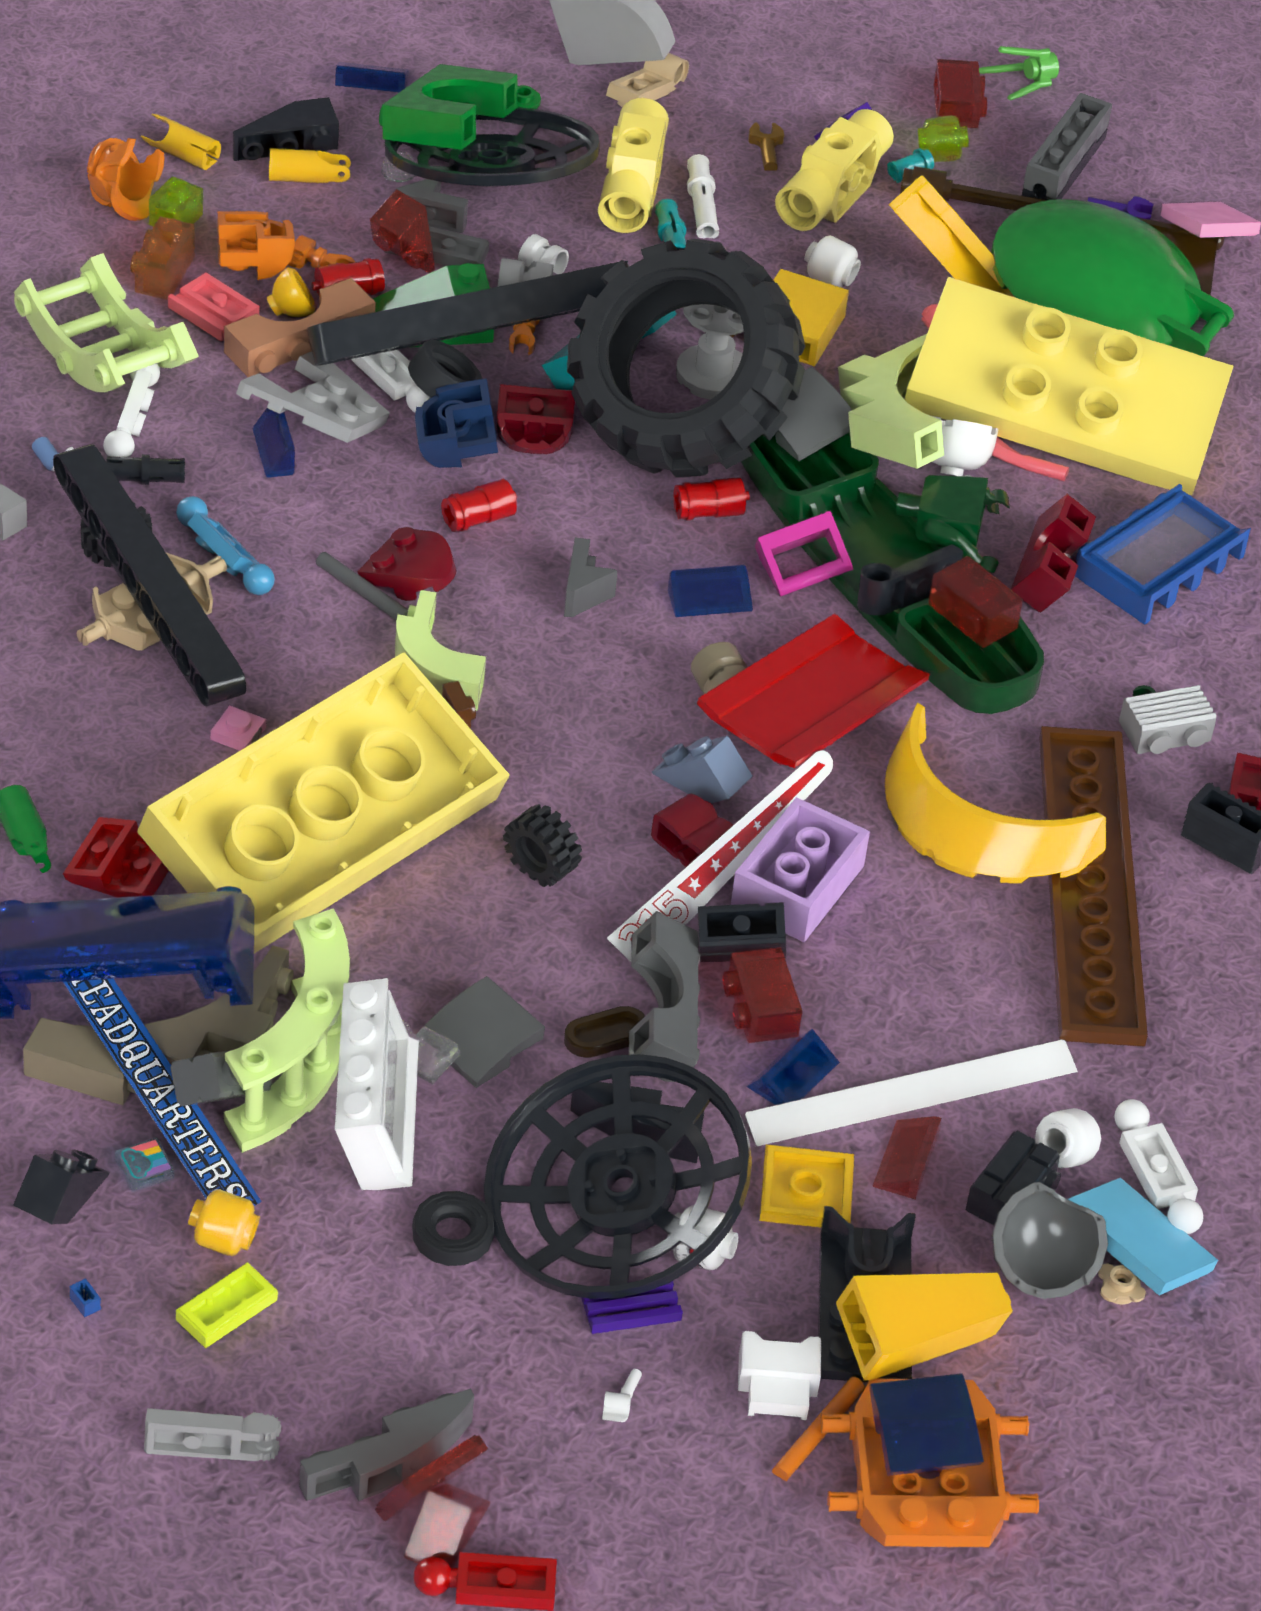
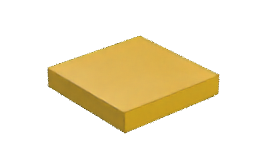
[759,1144,854,1228]

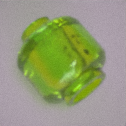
[918,116,969,162]

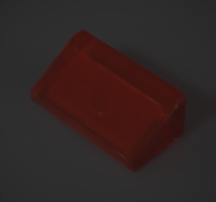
[873,1116,942,1200]

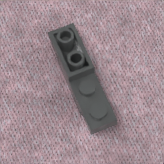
[299,1388,474,1501]

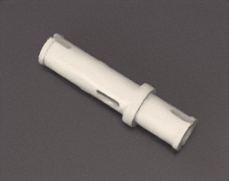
[687,154,719,238]

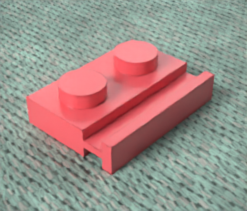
[168,272,260,342]

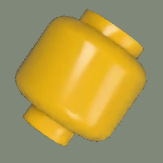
[188,1189,260,1256]

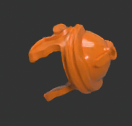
[87,138,164,221]

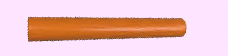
[772,1377,865,1481]

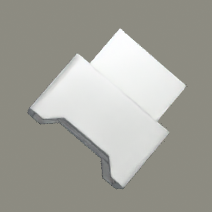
[738,1331,821,1420]

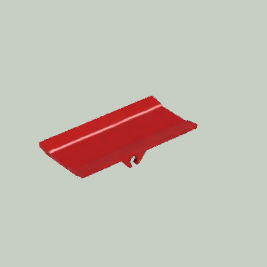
[697,613,930,768]

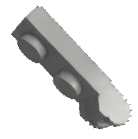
[144,1408,281,1462]

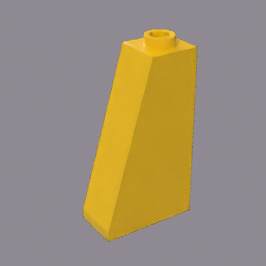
[836,1273,1013,1380]

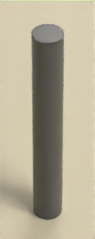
[316,552,408,620]

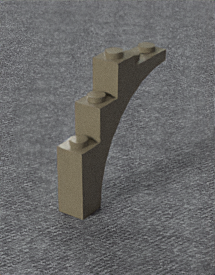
[23,945,294,1105]

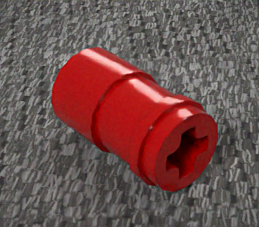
[311,258,385,297]
[673,477,750,521]
[441,478,517,532]

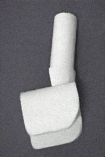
[602,1369,642,1422]

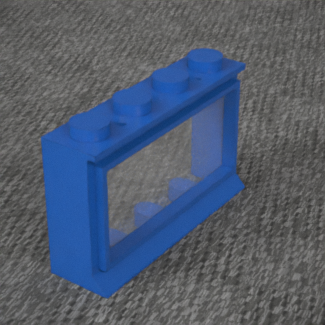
[1075,484,1251,625]

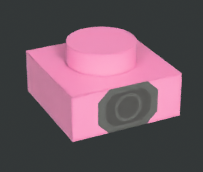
[210,705,266,751]

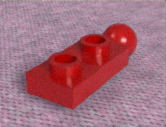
[413,1552,557,1611]

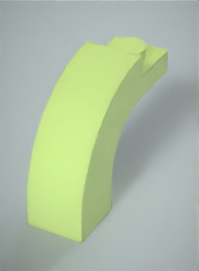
[395,590,486,711]

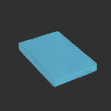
[1068,1178,1218,1295]

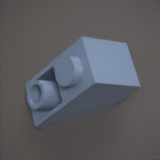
[652,735,753,803]

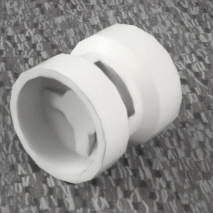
[518,234,569,274]

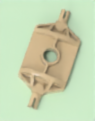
[77,553,227,650]

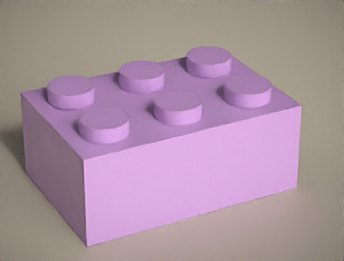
[731,797,870,942]

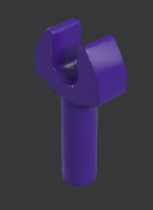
[1088,196,1154,220]

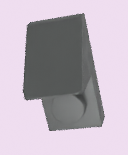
[393,179,468,234]
[564,537,617,617]

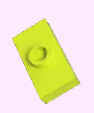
[176,1262,278,1349]

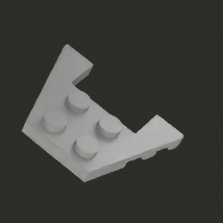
[236,351,390,443]

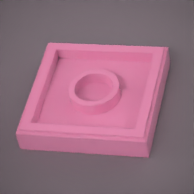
[1160,202,1261,238]

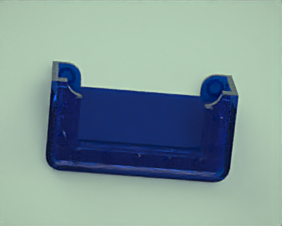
[0,886,255,1019]

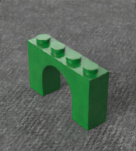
[379,64,518,150]

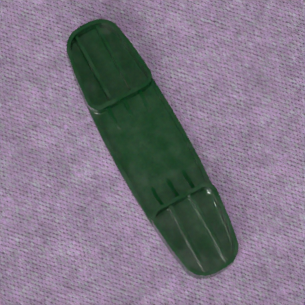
[741,432,1044,714]

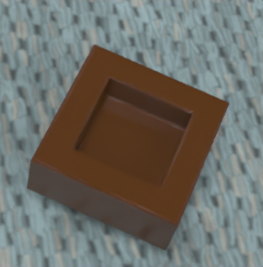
[442,681,476,729]

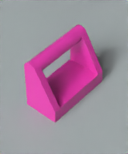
[755,511,853,597]

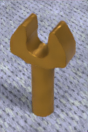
[748,122,784,171]

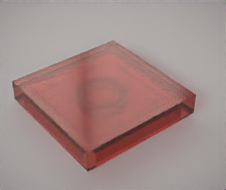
[375,1435,488,1522]

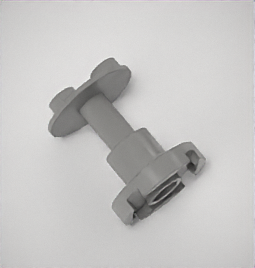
[676,304,744,399]

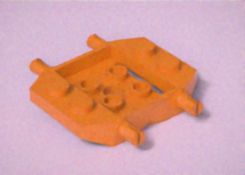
[820,1379,1039,1547]

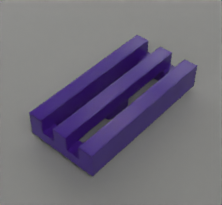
[581,1281,683,1334]

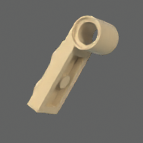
[606,53,689,107]

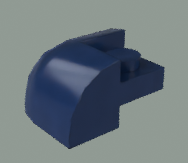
[415,378,499,468]

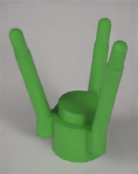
[969,46,1059,100]

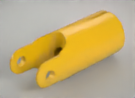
[140,113,221,170]
[269,148,351,183]

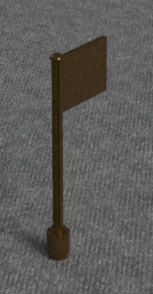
[900,166,1225,296]

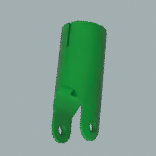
[0,785,51,873]

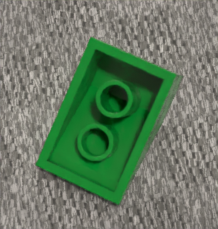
[373,263,494,348]

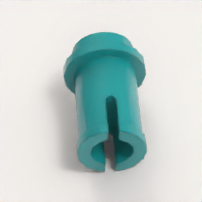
[887,148,935,183]

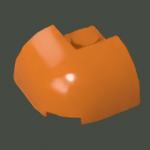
[217,211,295,280]

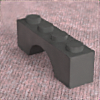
[629,911,701,1082]

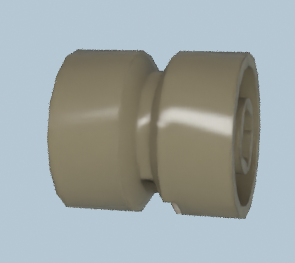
[691,642,747,694]

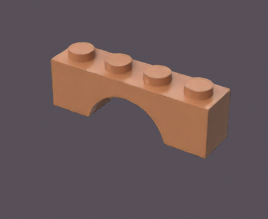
[224,278,376,377]

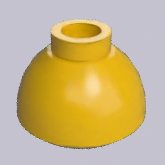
[266,267,316,317]

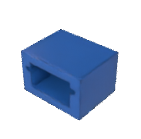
[69,1278,101,1318]

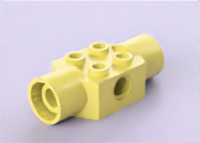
[598,98,669,233]
[775,109,894,231]

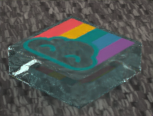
[115,1137,174,1192]

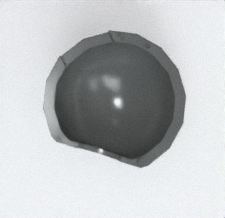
[991,1182,1108,1299]

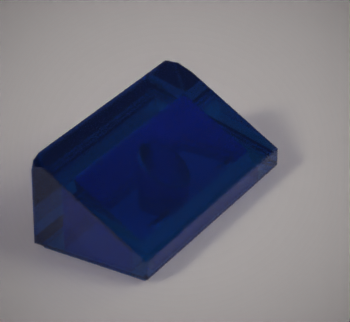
[335,62,409,93]
[252,408,295,478]
[667,565,753,617]
[747,1029,840,1105]

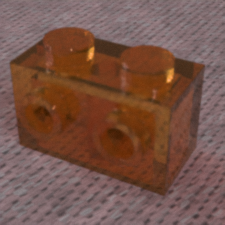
[130,217,195,300]

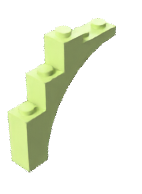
[838,334,944,469]

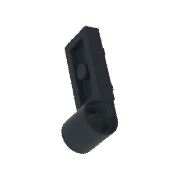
[857,544,963,615]

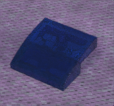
[869,1373,984,1476]

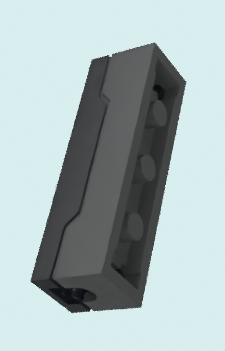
[1021,93,1112,200]

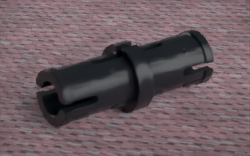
[106,454,185,485]

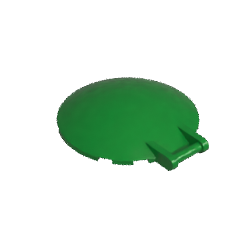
[991,199,1234,356]

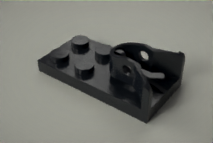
[818,1206,916,1383]

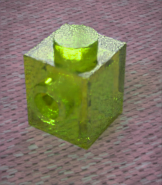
[149,176,203,237]

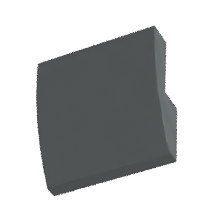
[775,366,852,461]
[419,976,545,1088]

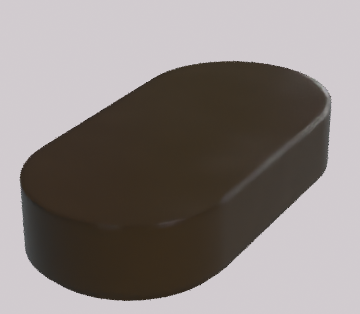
[564,1006,645,1058]

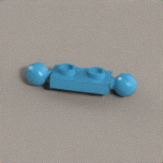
[176,496,275,595]

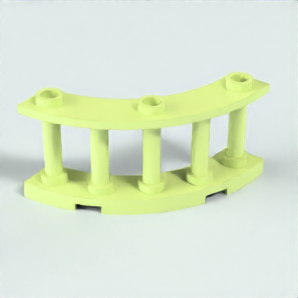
[14,253,199,392]
[224,908,350,1152]

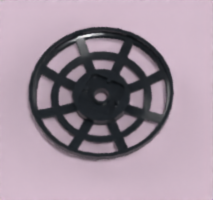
[385,107,600,187]
[484,1054,752,1299]

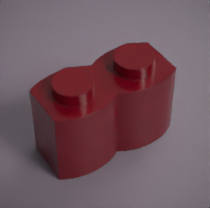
[651,793,735,867]

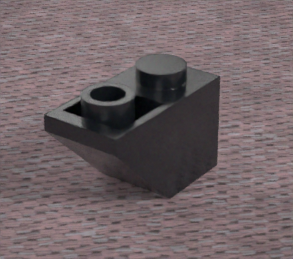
[13,1149,110,1225]

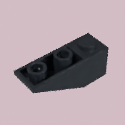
[233,97,339,161]

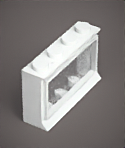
[335,978,419,1190]

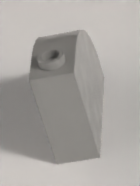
[549,0,676,65]

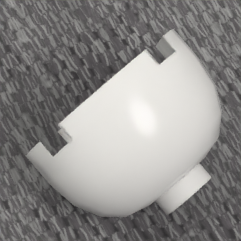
[932,416,998,476]

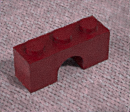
[1011,493,1096,613]

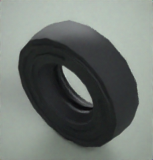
[412,1191,494,1266]

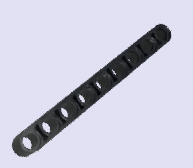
[307,261,629,366]
[53,444,246,707]

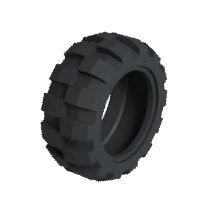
[567,239,805,477]

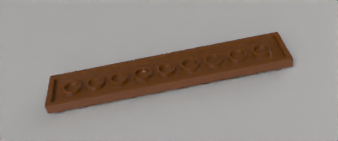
[1039,726,1148,1047]

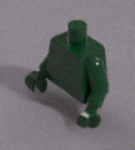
[896,475,1010,581]

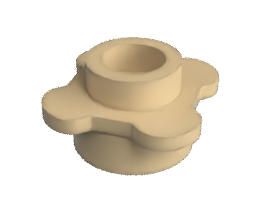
[1098,1263,1146,1305]

